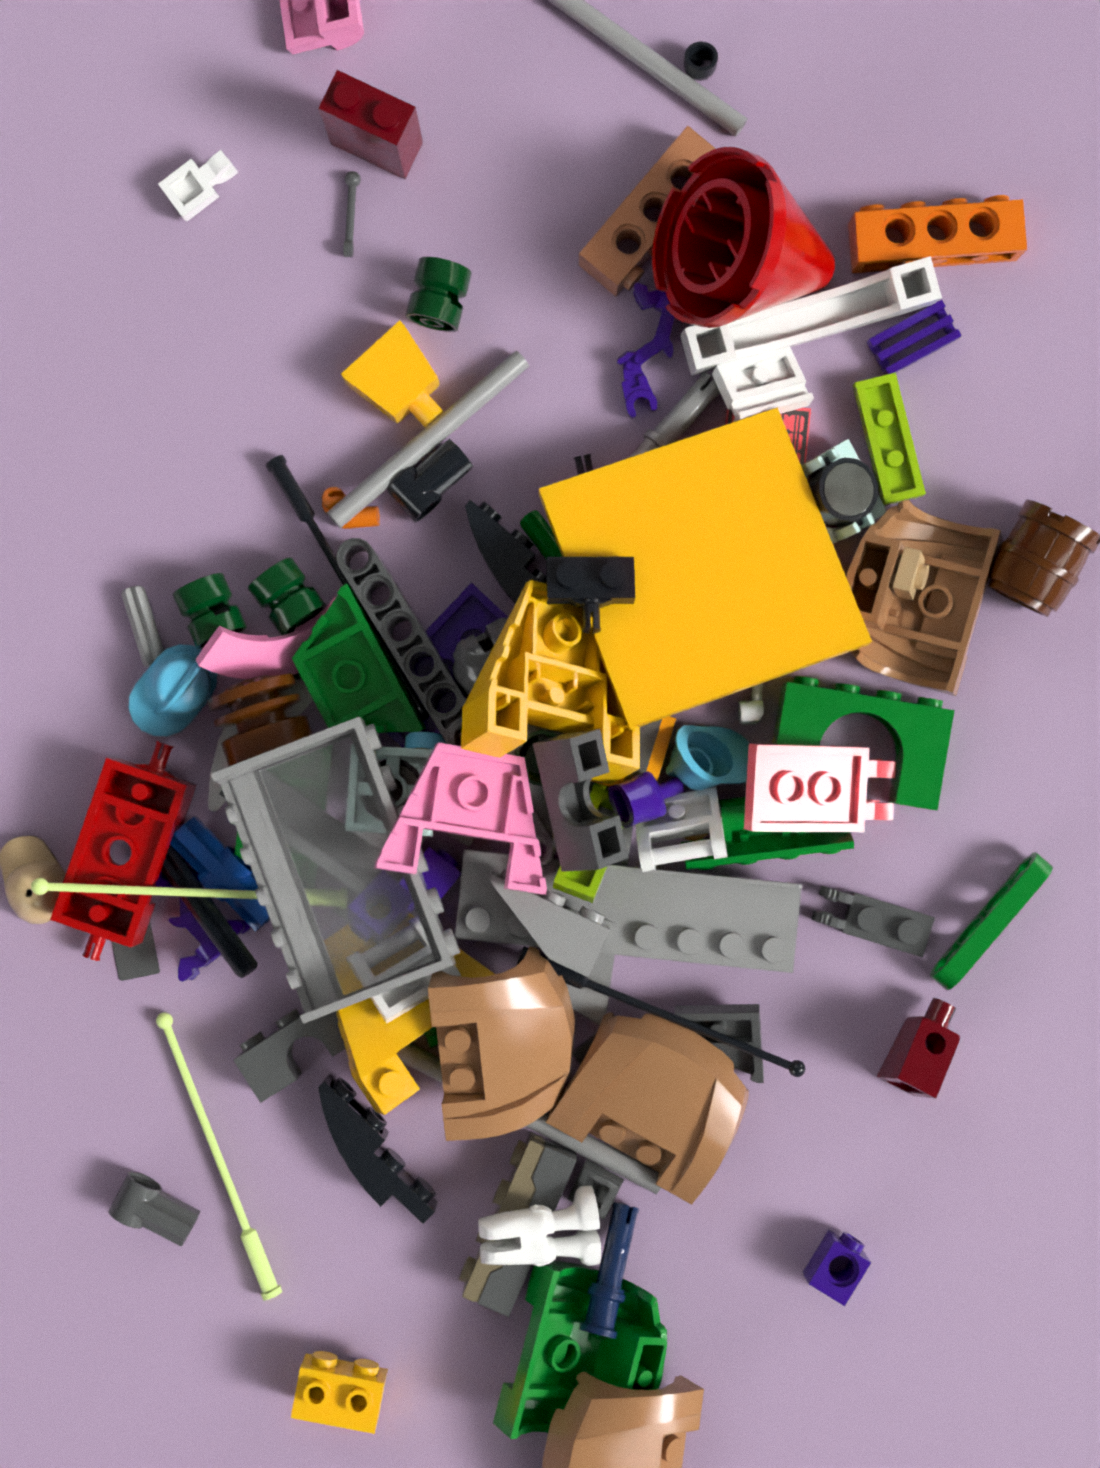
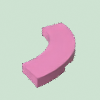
[195,597,336,679]

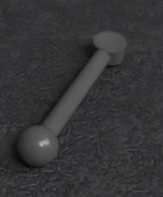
[343,171,361,258]

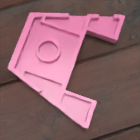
[374,742,547,895]

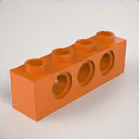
[848,195,1027,273]

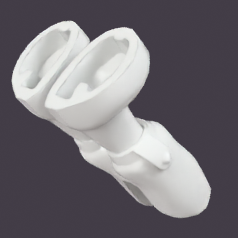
[478,1186,601,1267]

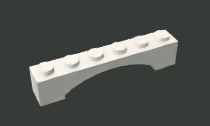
[680,256,942,376]

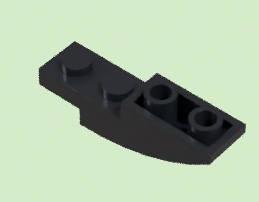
[465,500,546,604]
[318,1074,438,1224]

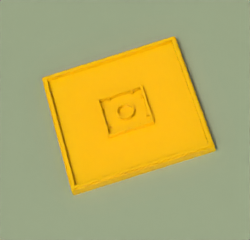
[538,407,872,731]

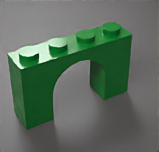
[772,676,955,811]

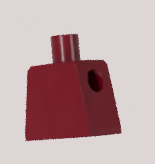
[877,998,960,1099]

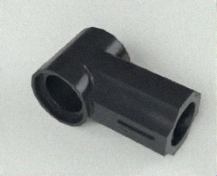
[387,438,474,522]

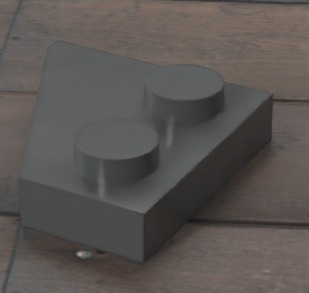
[674,1004,764,1083]

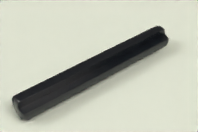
[161,844,258,978]

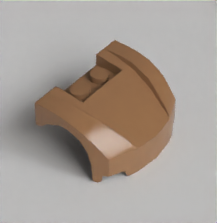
[846,500,1003,696]
[428,946,575,1141]
[546,1012,749,1205]
[542,1372,704,1468]

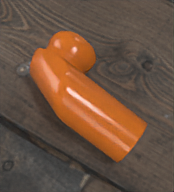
[321,487,380,529]

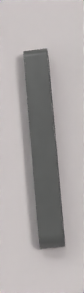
[336,538,556,867]

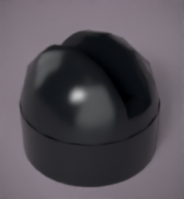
[684,41,718,81]

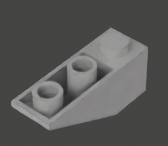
[489,869,610,978]

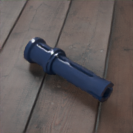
[579,1202,640,1339]

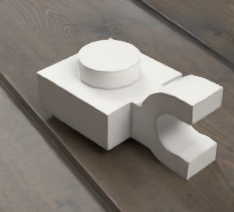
[158,150,238,222]

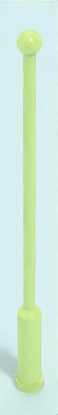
[31,878,348,909]
[156,1012,282,1300]

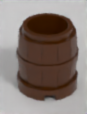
[988,499,1100,617]

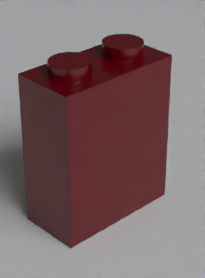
[318,70,423,179]

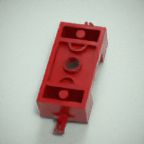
[50,741,197,961]

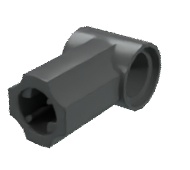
[108,1171,201,1247]

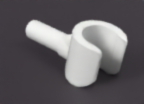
[738,683,764,725]

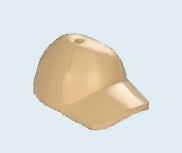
[0,836,66,924]

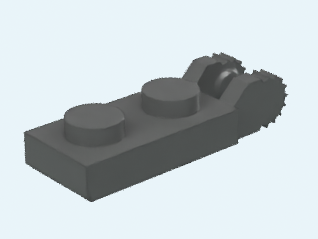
[811,886,935,958]

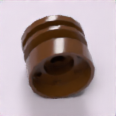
[207,673,312,767]

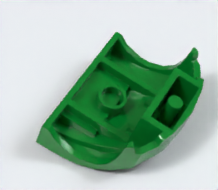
[493,1261,667,1439]

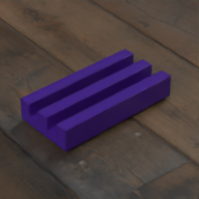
[867,300,962,375]

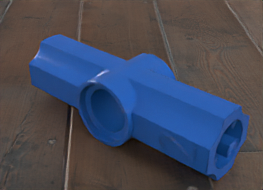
[170,816,270,932]

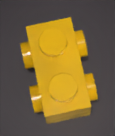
[290,1351,388,1434]

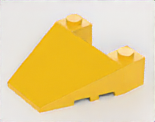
[461,580,640,784]
[324,903,495,1115]

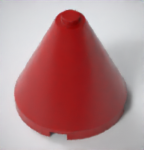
[652,147,835,328]

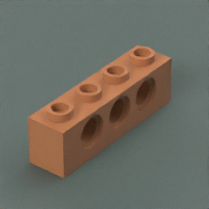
[578,126,716,297]

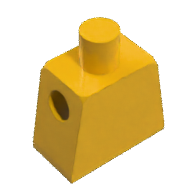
[341,320,444,428]

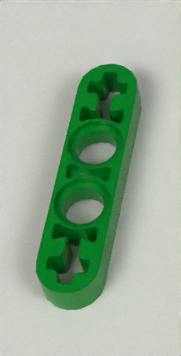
[930,852,1053,990]

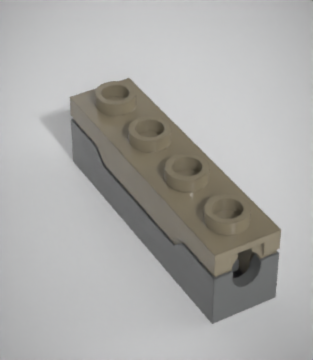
[459,1131,577,1317]

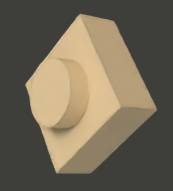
[893,547,929,601]

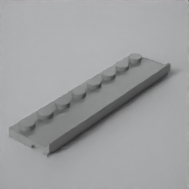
[455,849,802,973]

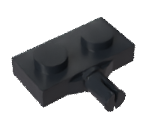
[546,557,635,634]

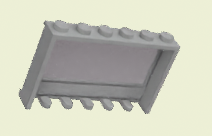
[211,716,460,1024]

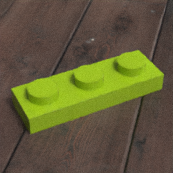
[852,372,926,506]

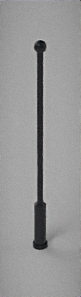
[265,455,429,720]
[516,946,806,1077]

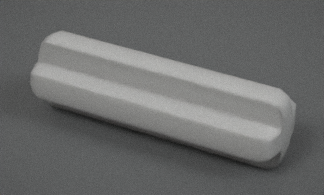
[121,586,164,667]

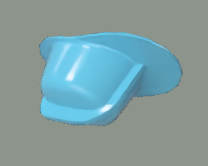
[129,644,217,737]
[666,725,750,791]

